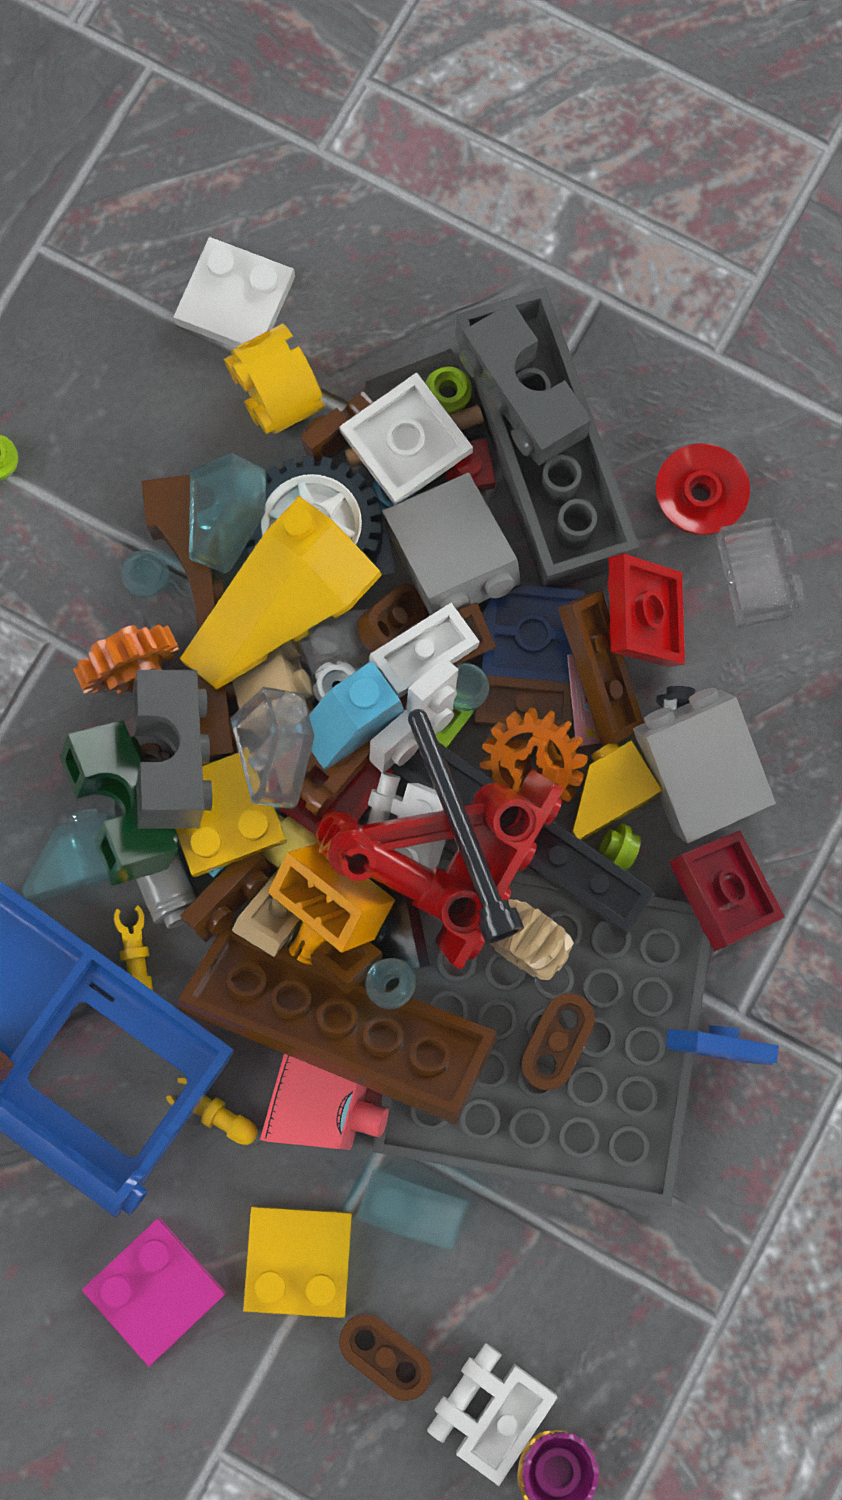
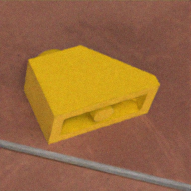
[570,740,662,841]

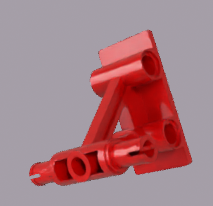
[316,769,563,969]

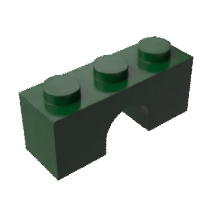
[59,720,179,886]

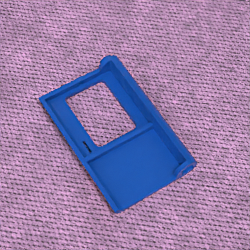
[0,881,234,1218]

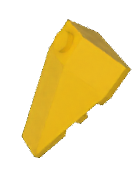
[180,496,381,690]

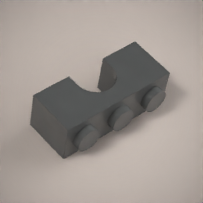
[459,302,591,466]
[132,670,212,829]

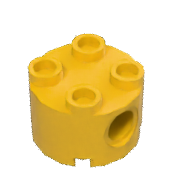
[223,323,325,434]

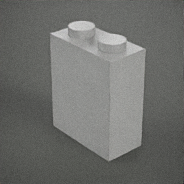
[382,472,521,616]
[633,688,776,844]

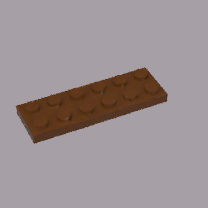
[178,925,497,1124]

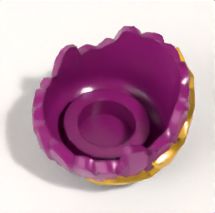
[517,1430,599,1500]

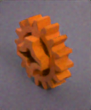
[73,624,179,695]
[480,708,588,802]

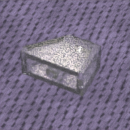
[299,609,372,684]
[230,686,315,809]

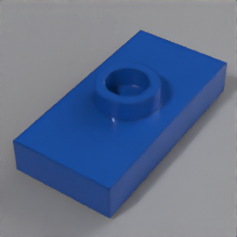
[666,1025,779,1065]

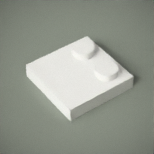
[173,237,295,347]
[339,373,473,505]

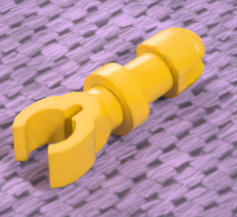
[113,905,153,991]
[166,1078,258,1145]

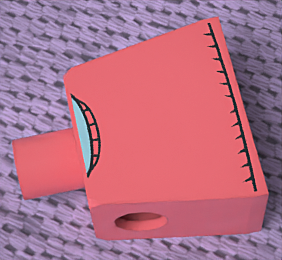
[260,1054,389,1150]

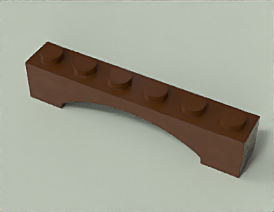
[141,473,244,766]

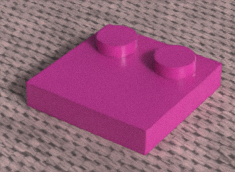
[82,1217,227,1367]

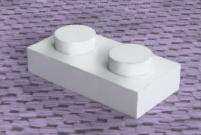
[369,603,480,698]

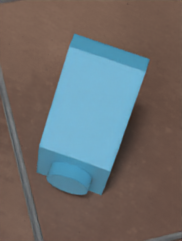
[297,661,405,771]

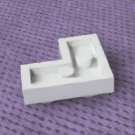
[369,656,459,773]

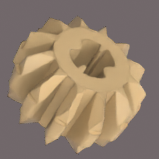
[490,899,574,980]

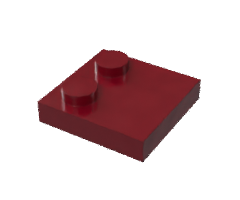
[669,830,785,952]

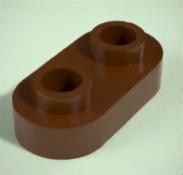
[358,583,430,652]
[521,993,595,1090]
[339,1313,432,1401]

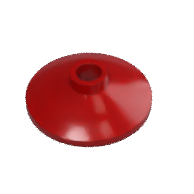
[655,443,750,535]

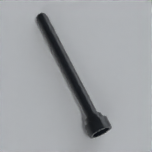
[408,709,524,944]

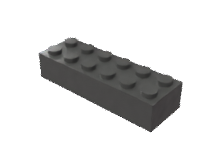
[455,287,639,588]

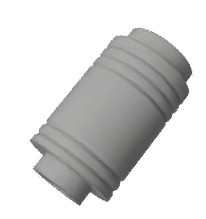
[136,851,197,929]

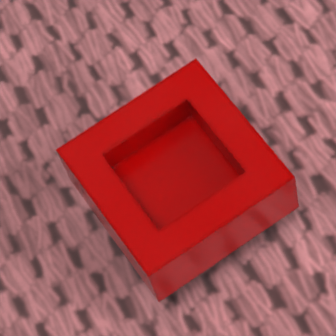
[444,439,496,491]

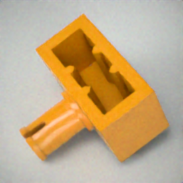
[267,843,395,965]

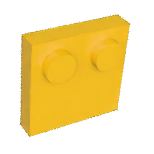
[175,748,287,878]
[243,1206,352,1318]

